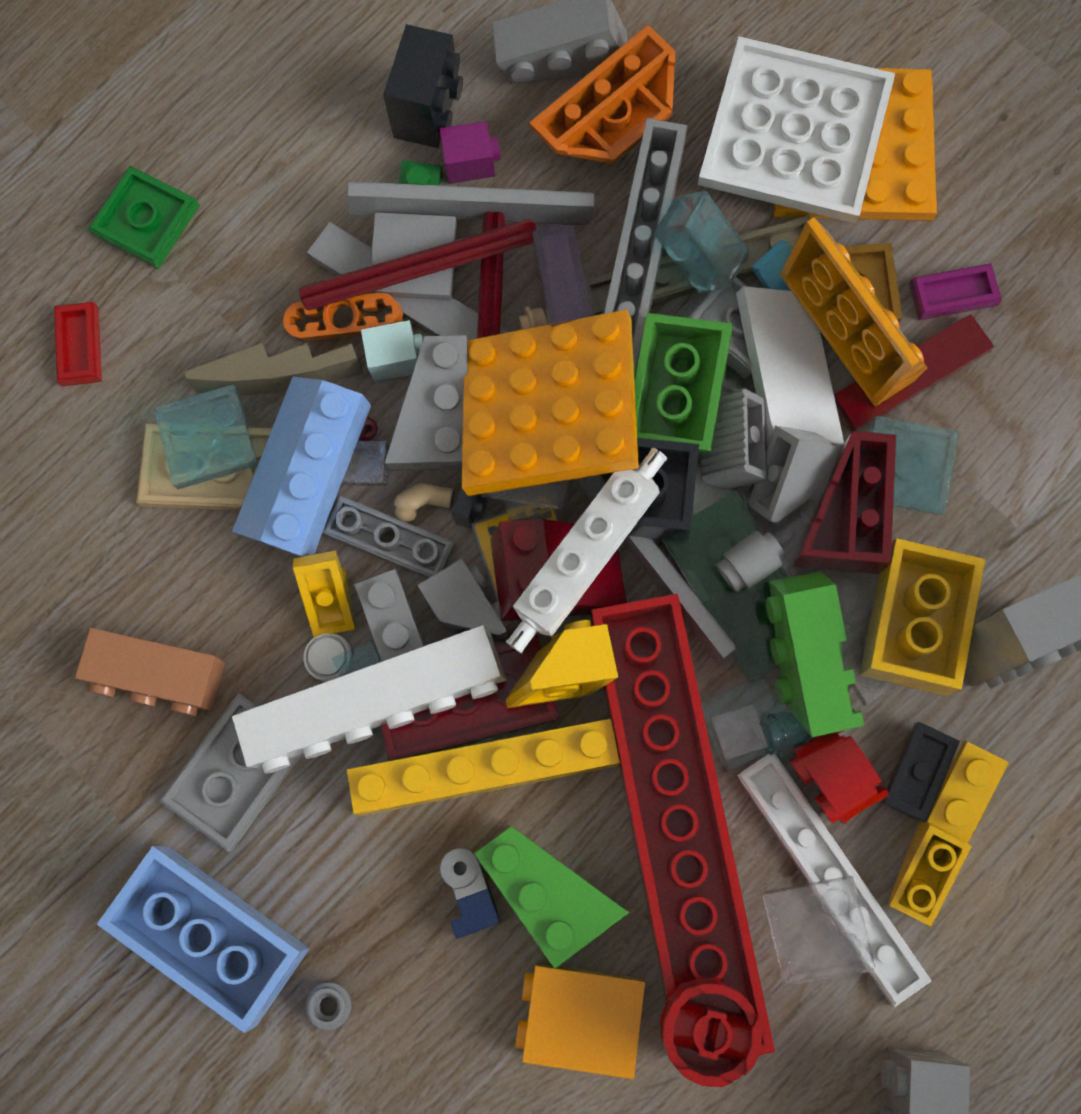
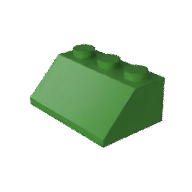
[634,313,733,453]

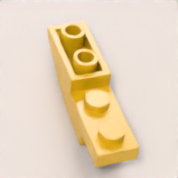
[888,740,1009,927]

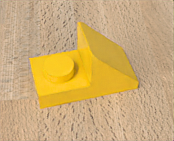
[293,550,355,637]

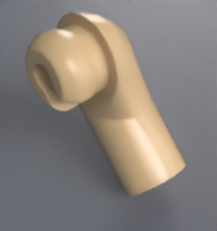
[394,482,455,522]

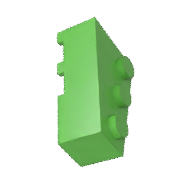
[766,571,864,737]
[474,826,629,969]

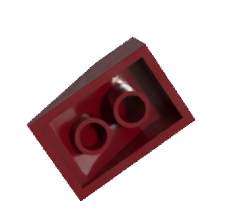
[490,519,627,621]

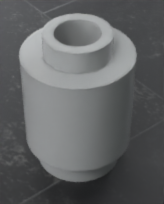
[716,530,784,593]

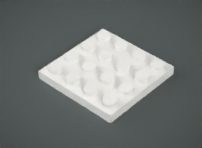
[698,36,895,224]

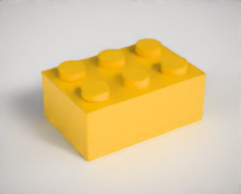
[859,538,985,696]

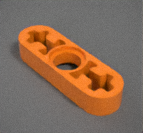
[283,292,403,342]

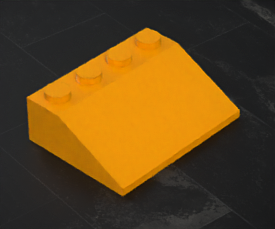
[780,217,928,407]

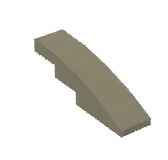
[184,343,363,395]

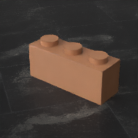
[75,628,226,716]

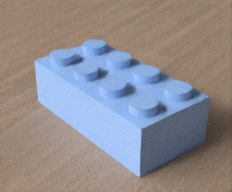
[97,846,310,1033]

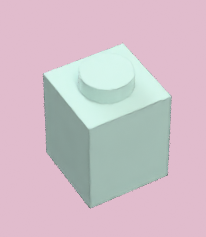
[361,320,423,382]

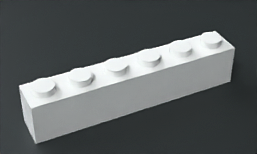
[232,625,507,774]

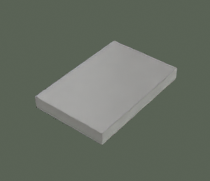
[159,693,302,852]

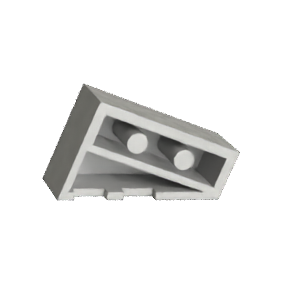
[493,0,628,84]
[384,335,468,471]

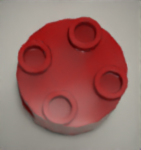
[789,730,889,825]
[660,978,762,1087]

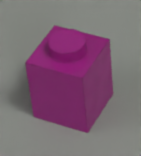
[439,121,501,184]

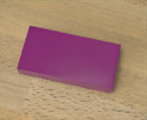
[909,263,1002,321]

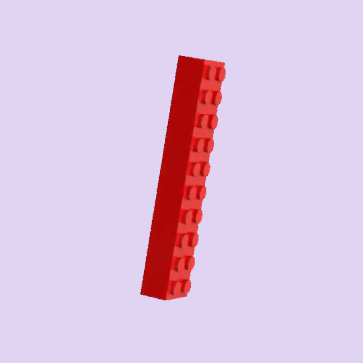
[590,594,775,1055]

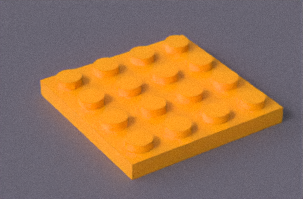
[773,68,937,221]
[462,309,639,496]

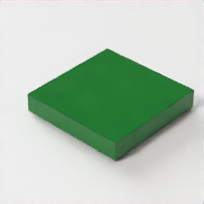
[88,165,200,270]

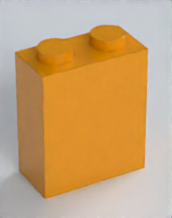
[515,962,645,1079]

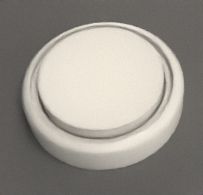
[303,633,353,682]

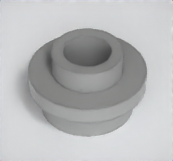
[306,982,352,1030]

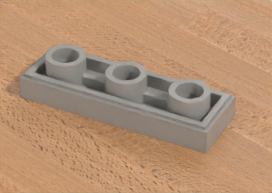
[323,495,455,579]

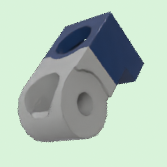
[440,848,502,939]

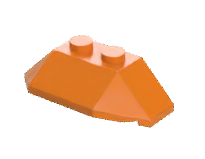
[529,25,676,164]

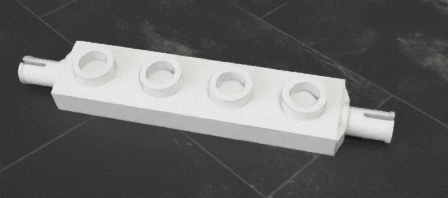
[506,448,667,654]

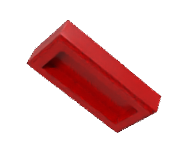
[54,302,102,387]

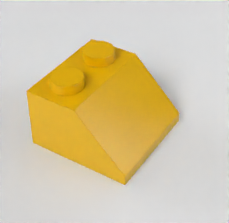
[506,620,618,708]

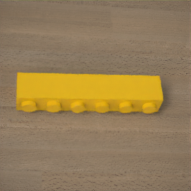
[347,719,620,816]

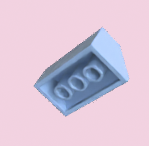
[232,376,371,557]

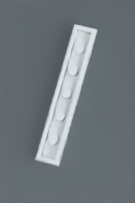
[736,751,932,1007]

